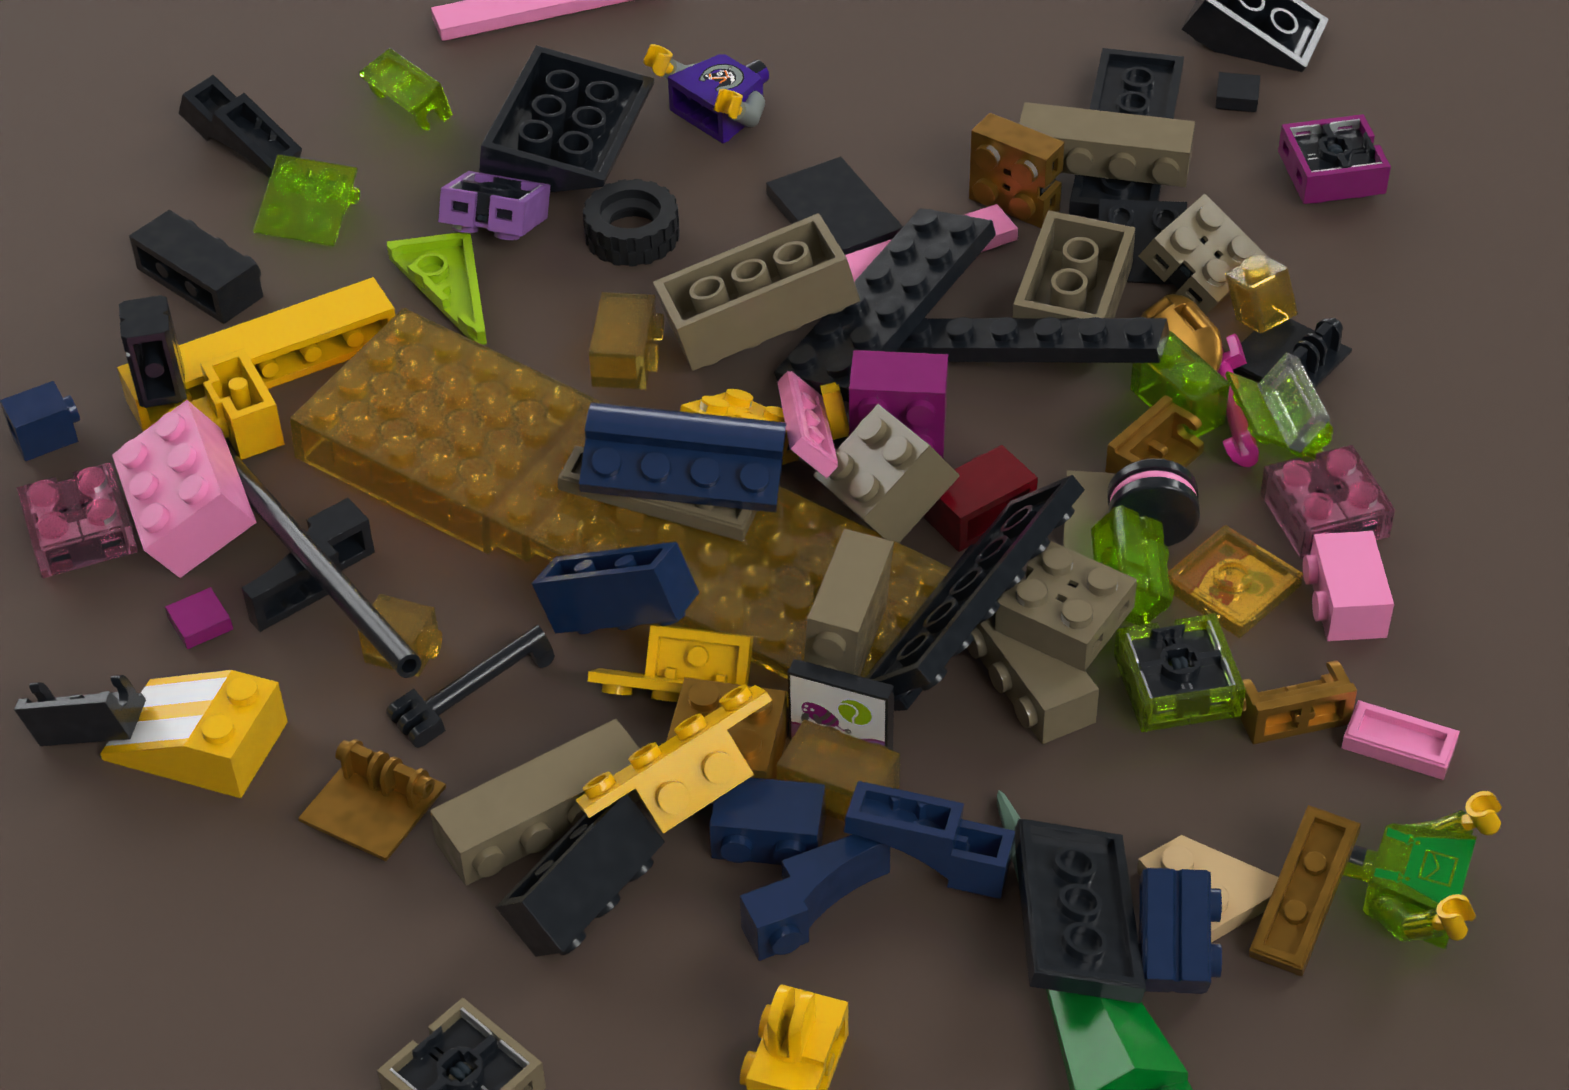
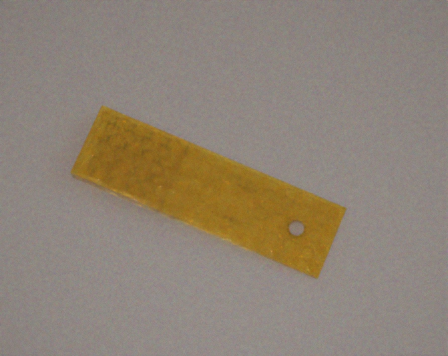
[290,308,952,679]

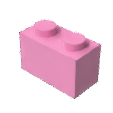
[1303,531,1394,641]

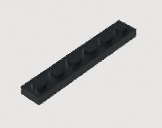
[896,317,1170,363]

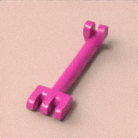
[1203,333,1259,467]

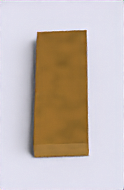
[1249,805,1361,977]

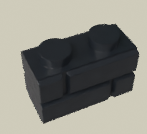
[119,295,187,408]

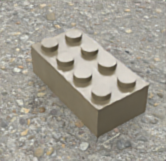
[653,213,860,371]

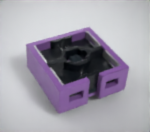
[438,171,551,240]

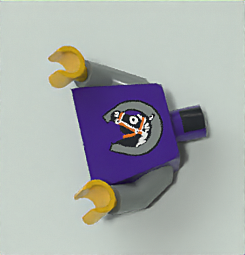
[643,44,769,144]

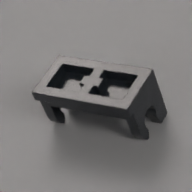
[14,675,146,746]

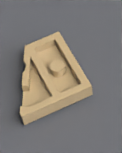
[1137,835,1279,943]

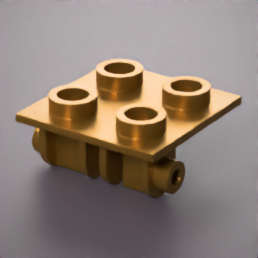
[298,739,446,861]

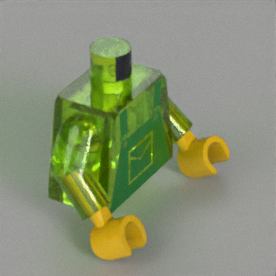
[1343,791,1502,949]

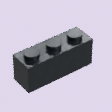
[129,210,264,324]
[495,794,665,957]

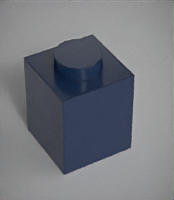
[0,381,80,461]

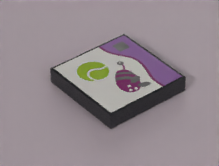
[788,659,894,767]

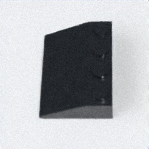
[479,45,654,192]

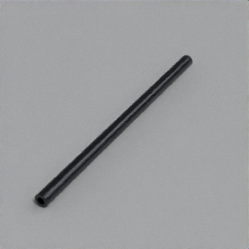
[228,446,422,678]

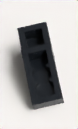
[179,75,302,179]
[241,498,375,632]

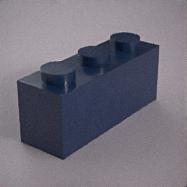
[531,542,700,634]

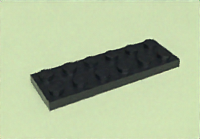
[1069,48,1184,218]
[774,208,996,402]
[866,475,1085,702]

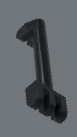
[386,625,555,748]

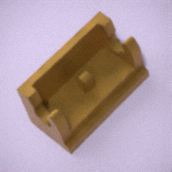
[1105,395,1204,474]
[1233,660,1357,744]

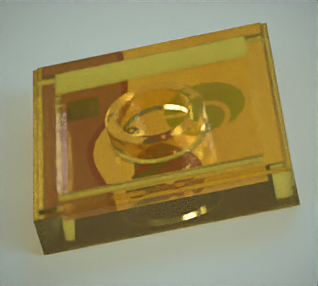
[1162,524,1303,638]

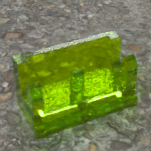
[359,48,453,131]

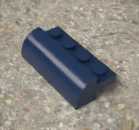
[579,402,787,513]

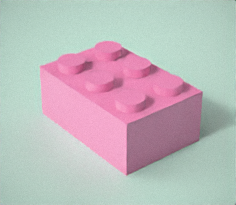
[112,400,257,578]

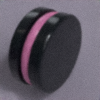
[1107,458,1200,548]

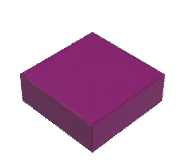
[165,587,233,650]

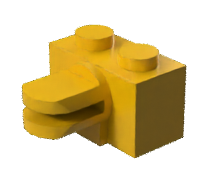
[168,348,285,460]
[740,984,849,1090]

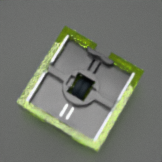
[1114,613,1246,732]

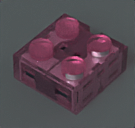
[1260,445,1395,559]
[17,462,138,578]

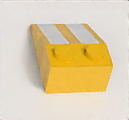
[100,670,288,798]

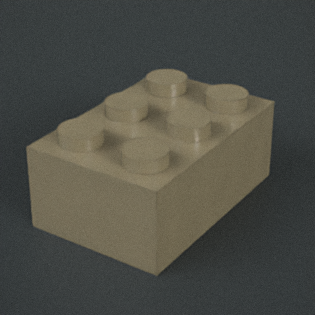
[1013,210,1136,318]

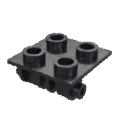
[1098,199,1187,284]
[1237,311,1352,401]

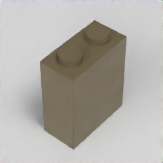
[804,528,894,676]

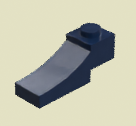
[844,781,1015,899]
[740,835,890,961]

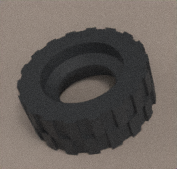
[583,179,680,267]

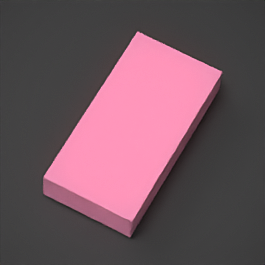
[1341,700,1460,780]

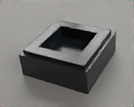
[1215,72,1261,112]

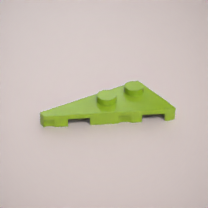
[387,232,487,346]

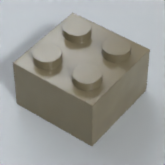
[813,404,960,548]

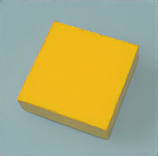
[820,382,849,440]

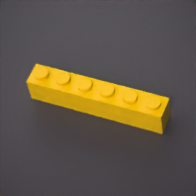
[117,277,400,431]

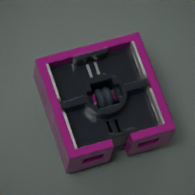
[1278,114,1391,204]

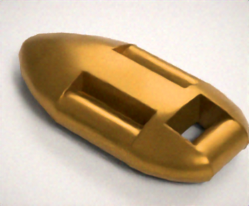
[1141,294,1223,379]

